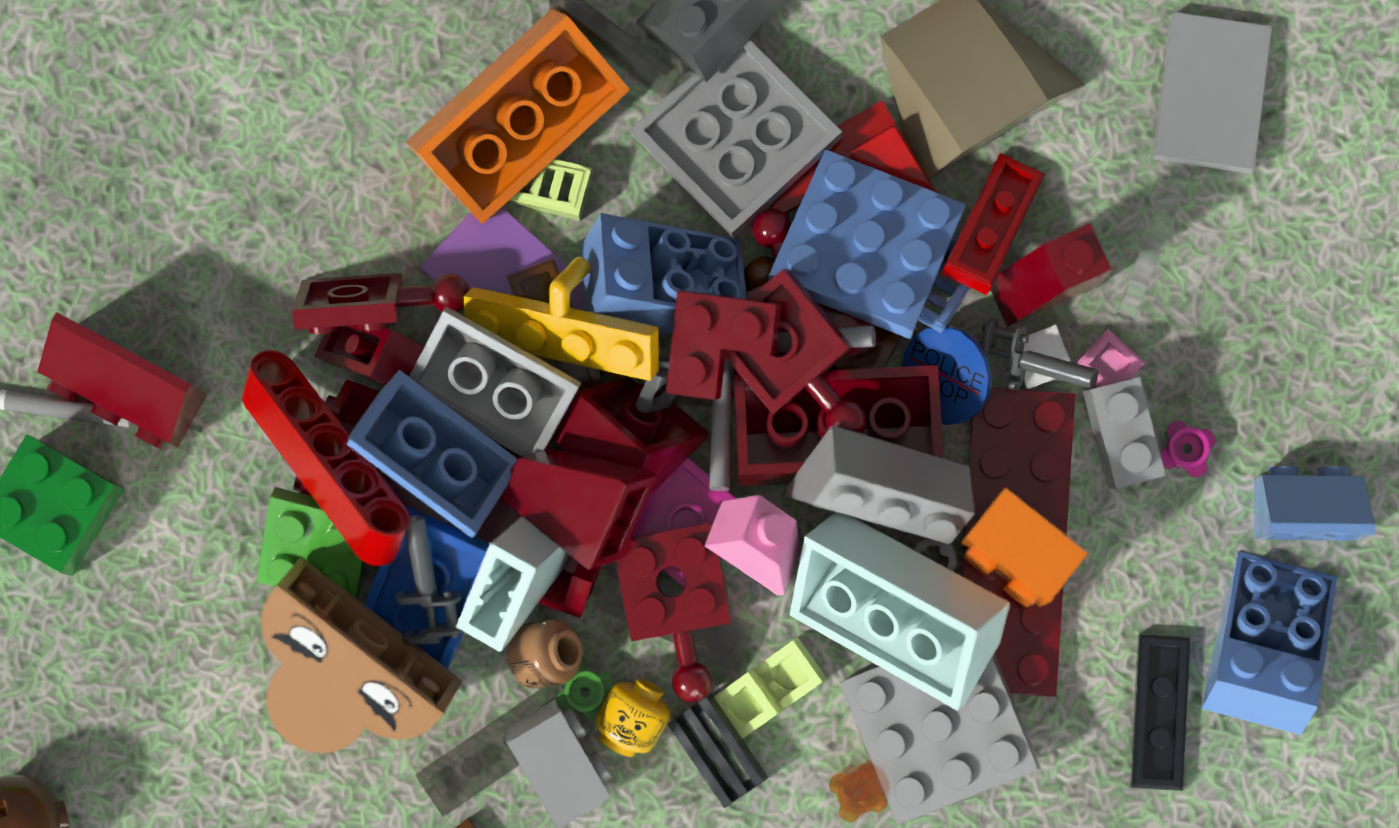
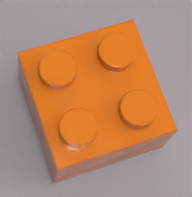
[959,488,1088,608]

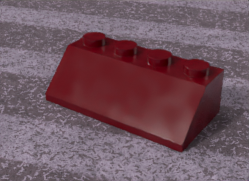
[734,365,944,486]

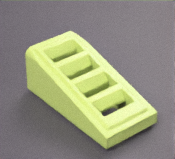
[508,159,593,221]

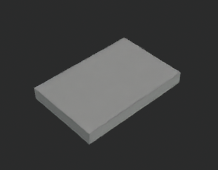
[1152,12,1272,174]

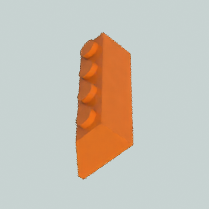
[405,8,630,225]

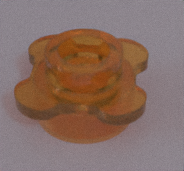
[829,764,887,822]

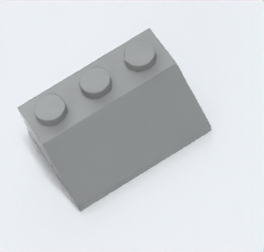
[785,426,975,544]

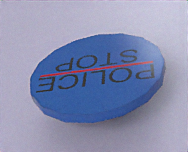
[902,325,992,425]

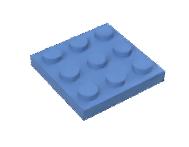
[768,149,966,339]

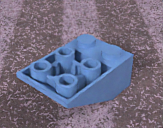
[579,213,747,335]
[1202,551,1337,735]

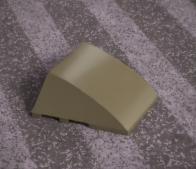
[880,0,1086,180]

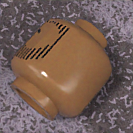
[506,620,583,688]

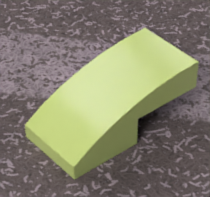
[714,637,827,739]

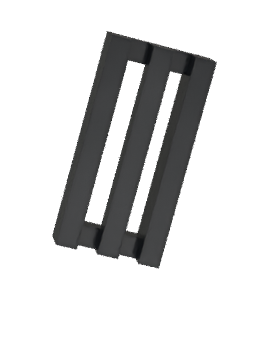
[667,694,769,808]

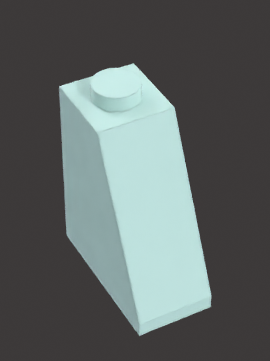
[456,517,570,652]

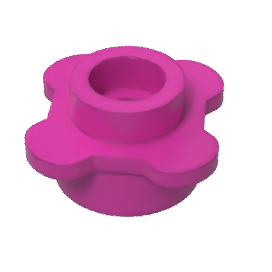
[1160,421,1215,478]

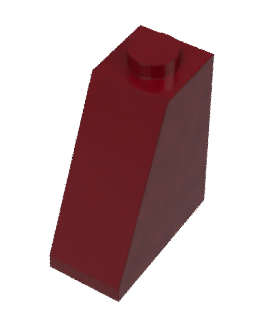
[990,223,1112,328]
[501,449,658,570]

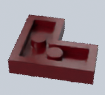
[666,290,782,400]

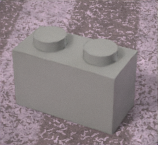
[1082,377,1166,489]
[502,699,612,828]

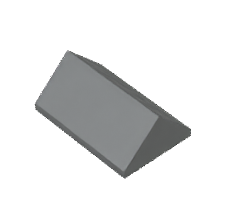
[409,307,581,457]

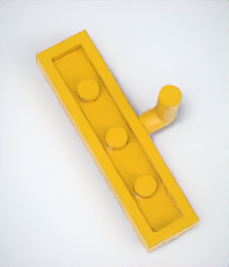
[464,257,659,381]

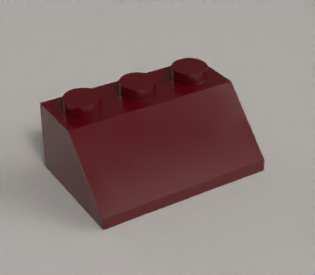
[37,312,207,450]

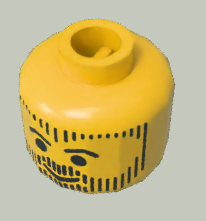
[595,678,671,757]

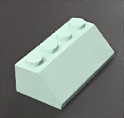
[790,512,1010,711]

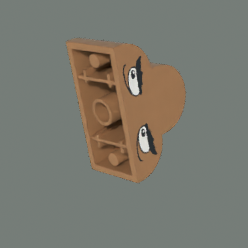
[261,556,462,753]

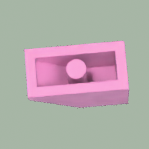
[705,495,801,595]

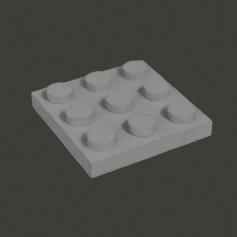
[630,39,843,239]
[840,654,1041,825]

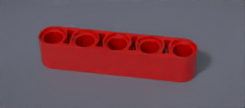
[242,350,409,566]

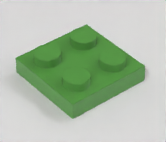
[257,487,365,600]

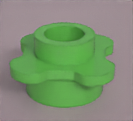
[557,664,614,721]

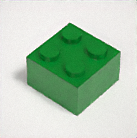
[0,434,124,576]

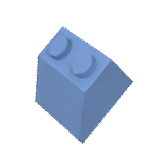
[1254,466,1375,541]

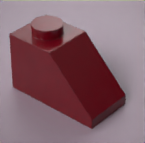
[314,325,424,387]

